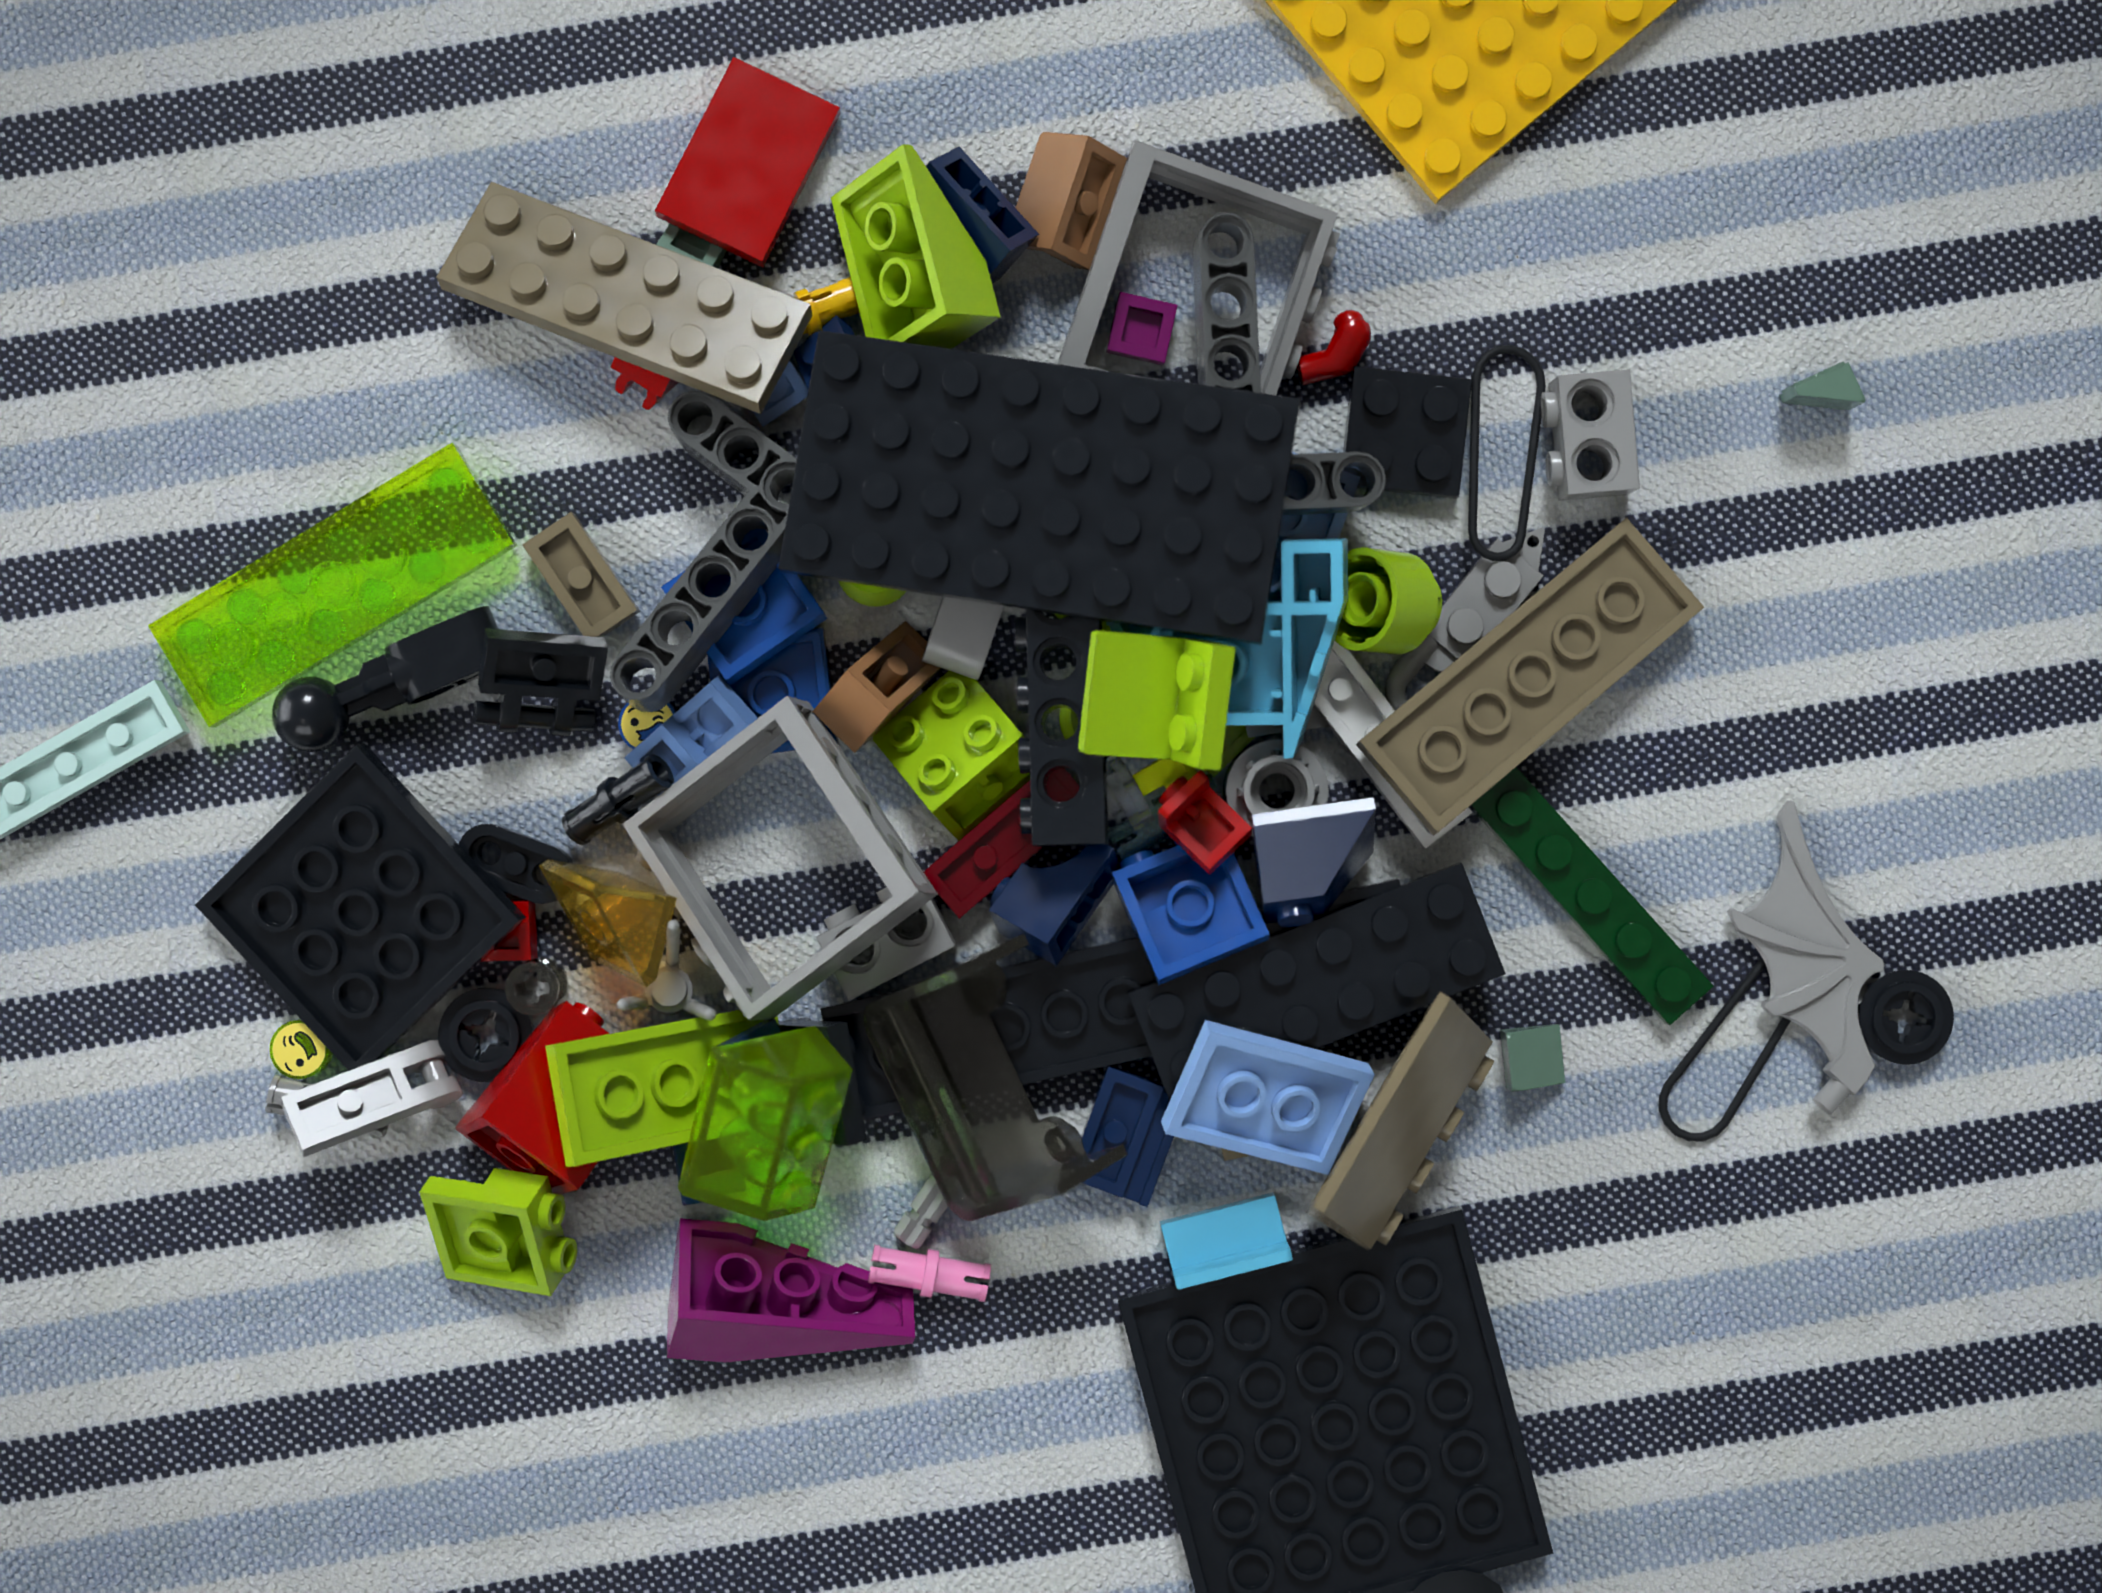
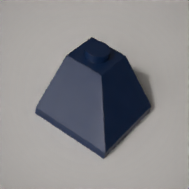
[1252,798,1376,927]

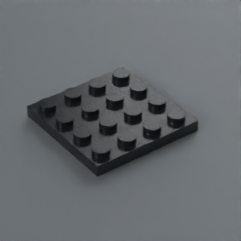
[195,743,526,1071]

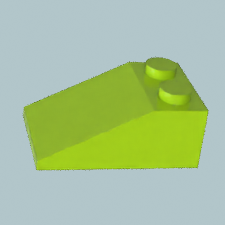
[831,144,1001,349]

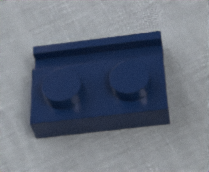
[1067,1065,1174,1207]

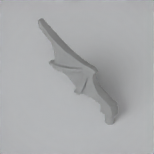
[1727,800,1885,1115]

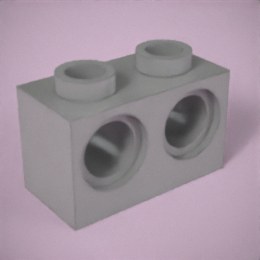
[1541,369,1640,501]
[816,887,957,1001]

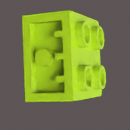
[1078,630,1235,770]
[873,671,1030,841]

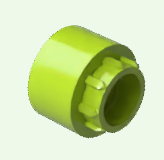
[1335,547,1442,654]

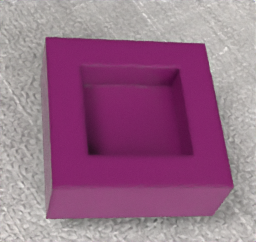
[1106,292,1178,366]

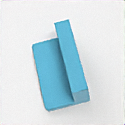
[1160,1192,1293,1289]

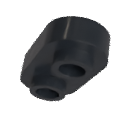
[459,824,576,904]

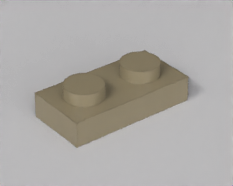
[522,512,641,637]

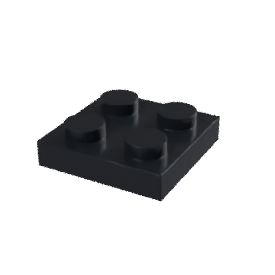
[1343,366,1472,499]

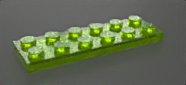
[148,442,518,728]

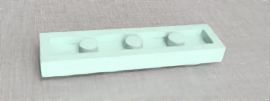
[0,680,190,840]

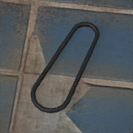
[1468,345,1546,561]
[1659,958,1791,1141]

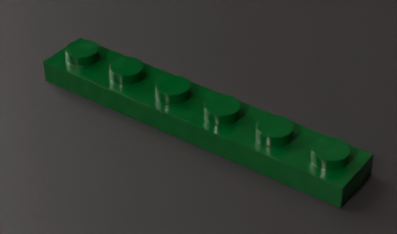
[1469,767,1713,1025]

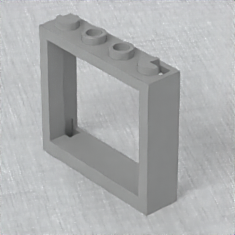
[1057,140,1340,395]
[622,696,938,1020]

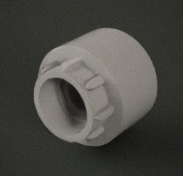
[1223,739,1329,837]

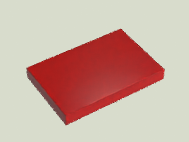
[655,57,840,267]

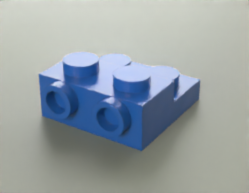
[1112,841,1270,985]

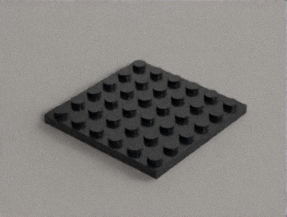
[1117,1206,1554,1593]

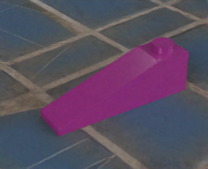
[667,1218,915,1363]

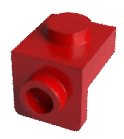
[1158,770,1253,875]

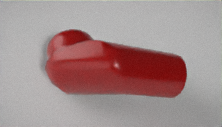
[1297,310,1371,386]

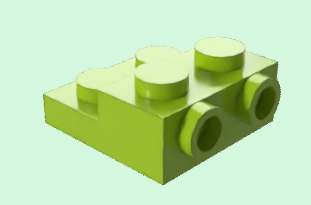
[419,1168,577,1296]

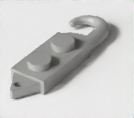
[1385,528,1545,711]

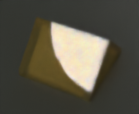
[539,859,677,988]

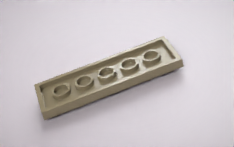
[436,182,813,414]
[1356,517,1704,836]

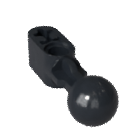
[272,606,499,752]

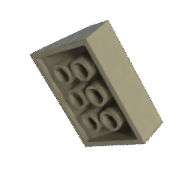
[1306,992,1494,1250]

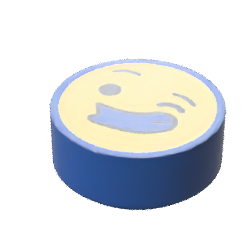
[618,702,677,749]

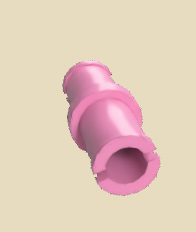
[868,1245,991,1302]

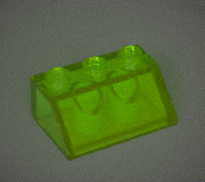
[678,1026,852,1221]

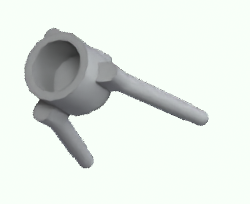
[617,920,716,1020]

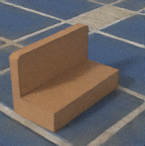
[1016,132,1127,270]

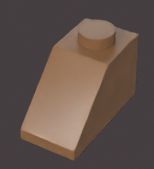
[812,621,941,753]

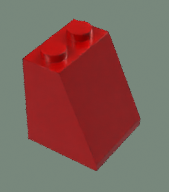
[454,1001,610,1194]

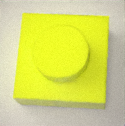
[1132,759,1197,796]

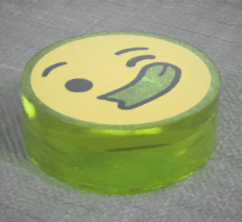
[270,1019,333,1079]

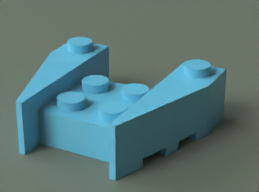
[1106,538,1348,759]

